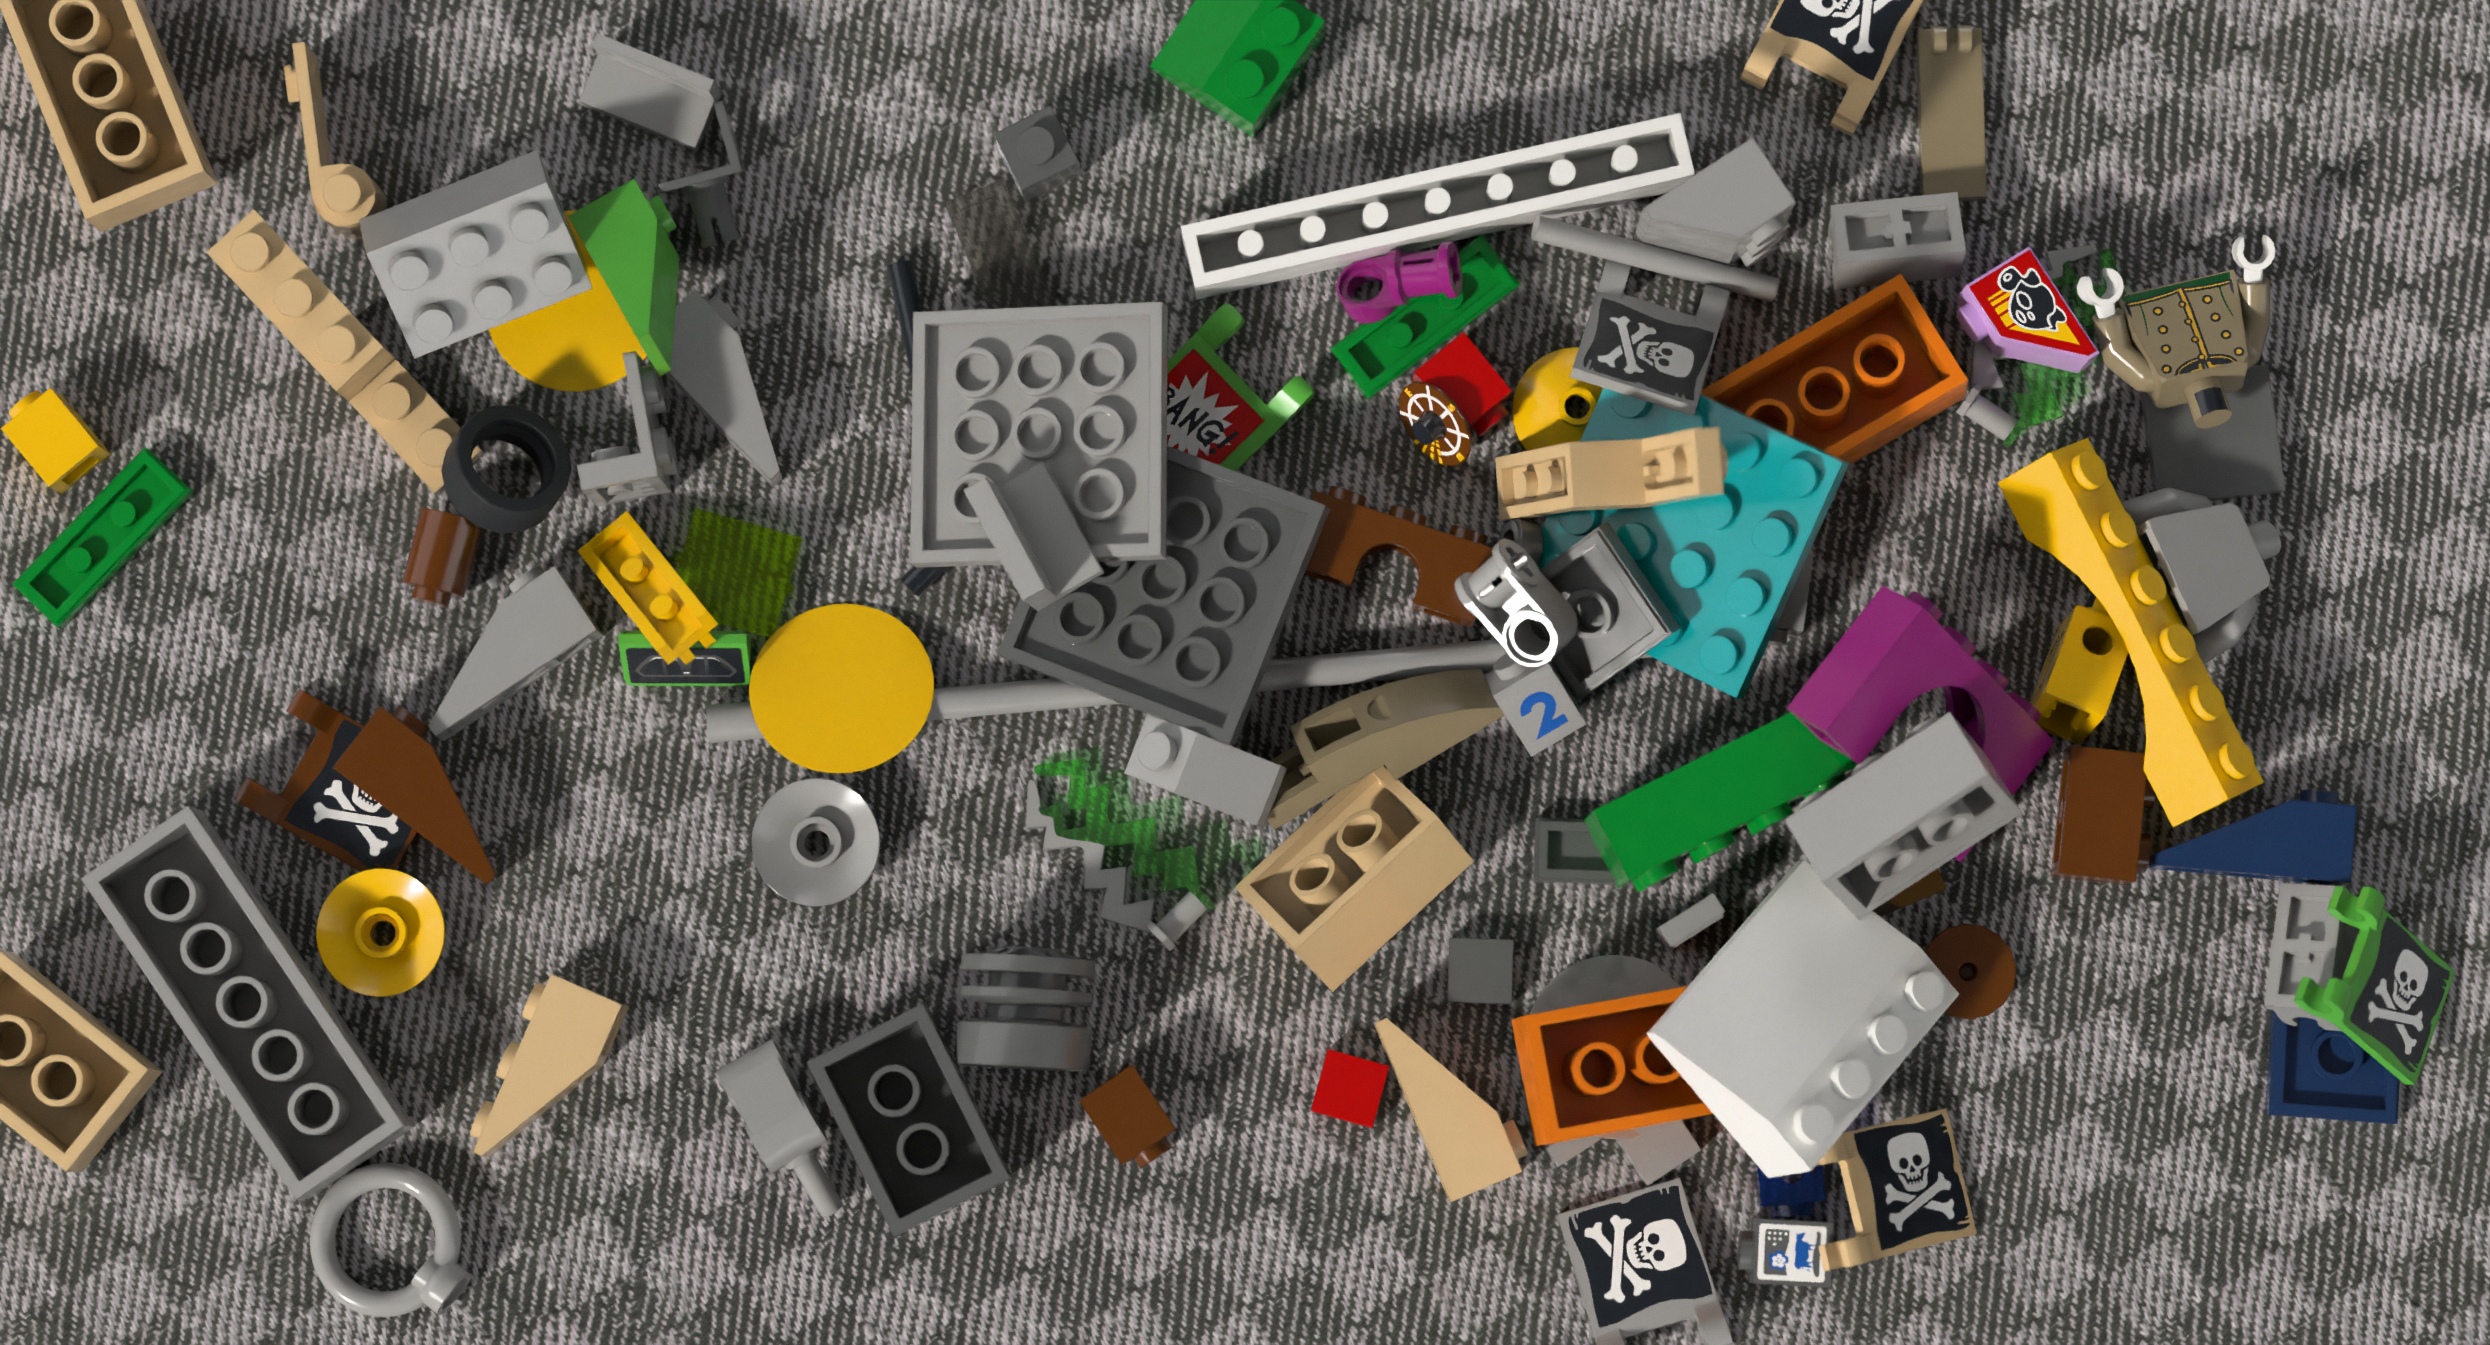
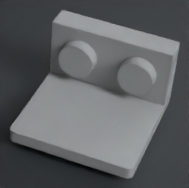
[577,351,679,506]

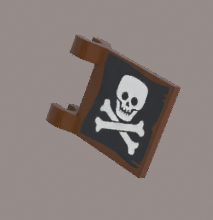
[233,689,450,872]

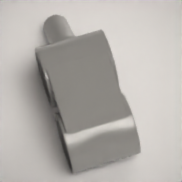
[716,1039,843,1217]

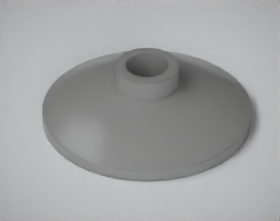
[752,778,880,907]

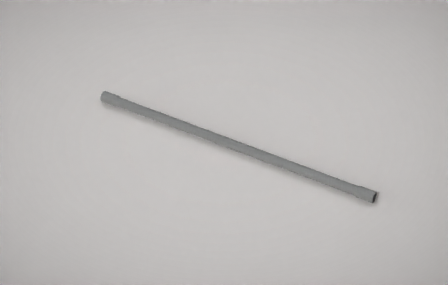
[706,639,1652,743]

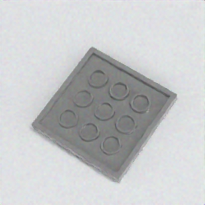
[910,302,1168,568]

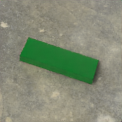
[1330,234,1520,401]
[12,447,194,630]

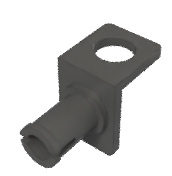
[657,100,745,249]

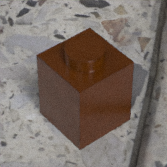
[1079,1065,1177,1169]

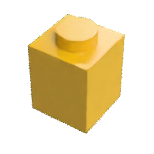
[1,388,111,494]

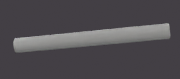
[1531,215,1779,302]

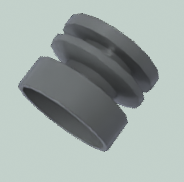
[955,946,1095,1072]

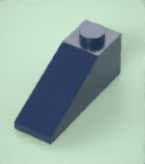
[2148,790,2356,886]

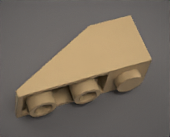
[470,974,629,1157]

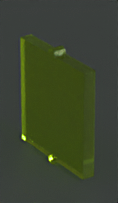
[675,508,803,638]

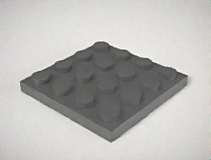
[997,446,1330,747]

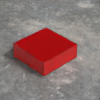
[1311,1049,1389,1128]

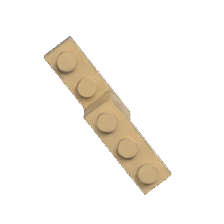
[206,209,485,496]
[1495,427,1728,521]

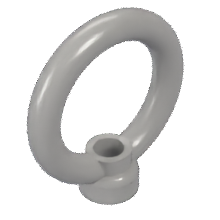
[310,1162,471,1317]

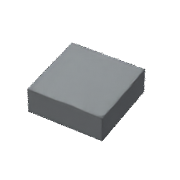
[1655,893,1725,950]

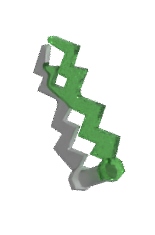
[1956,245,2126,447]
[1026,758,1215,951]

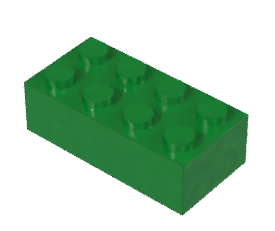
[1584,712,1858,893]

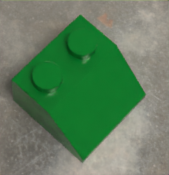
[1150,0,1325,138]

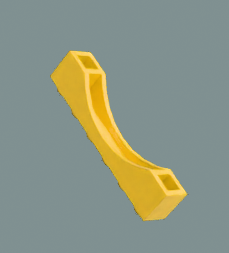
[1998,438,2264,827]

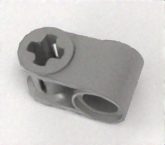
[1454,539,1578,667]

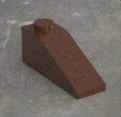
[333,705,497,885]

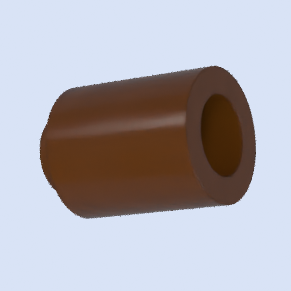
[402,508,482,607]

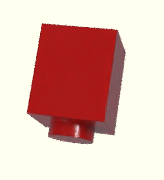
[1412,332,1512,437]

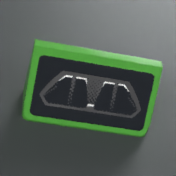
[618,631,753,686]

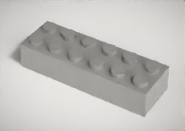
[81,805,415,1199]

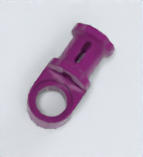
[1336,241,1463,323]

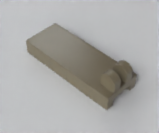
[1916,25,1987,202]

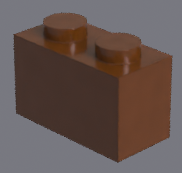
[2050,745,2156,885]

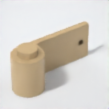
[284,42,387,239]

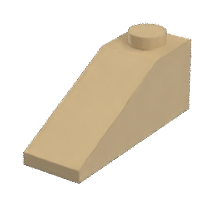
[1374,1018,1528,1202]

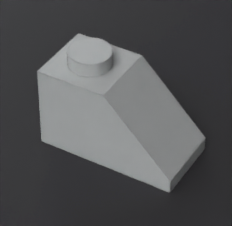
[1124,714,1287,828]

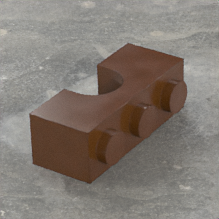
[1304,486,1493,629]

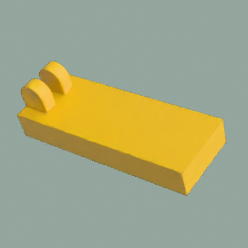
[578,511,718,665]

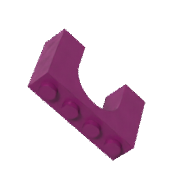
[1787,585,2055,863]

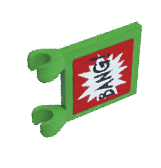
[1167,303,1315,472]

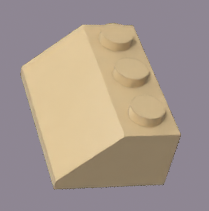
[1235,766,1474,992]

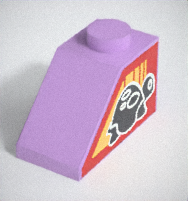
[1956,246,2099,373]

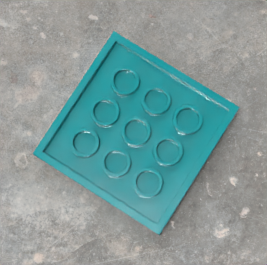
[1538,388,1849,698]

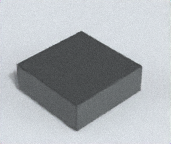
[1447,938,1514,1005]

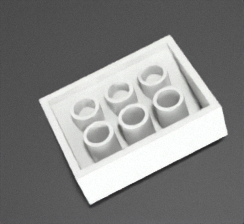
[1647,860,1959,1178]

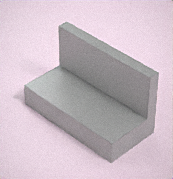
[579,33,722,152]
[963,461,1104,611]

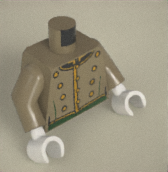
[2077,235,2275,429]

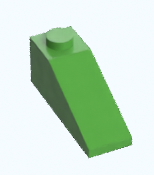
[568,179,679,376]

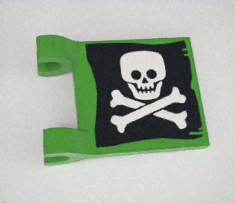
[2294,886,2455,1085]

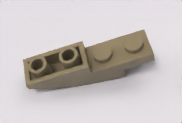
[1267,669,1504,830]

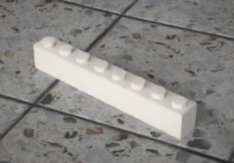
[1181,113,1695,300]

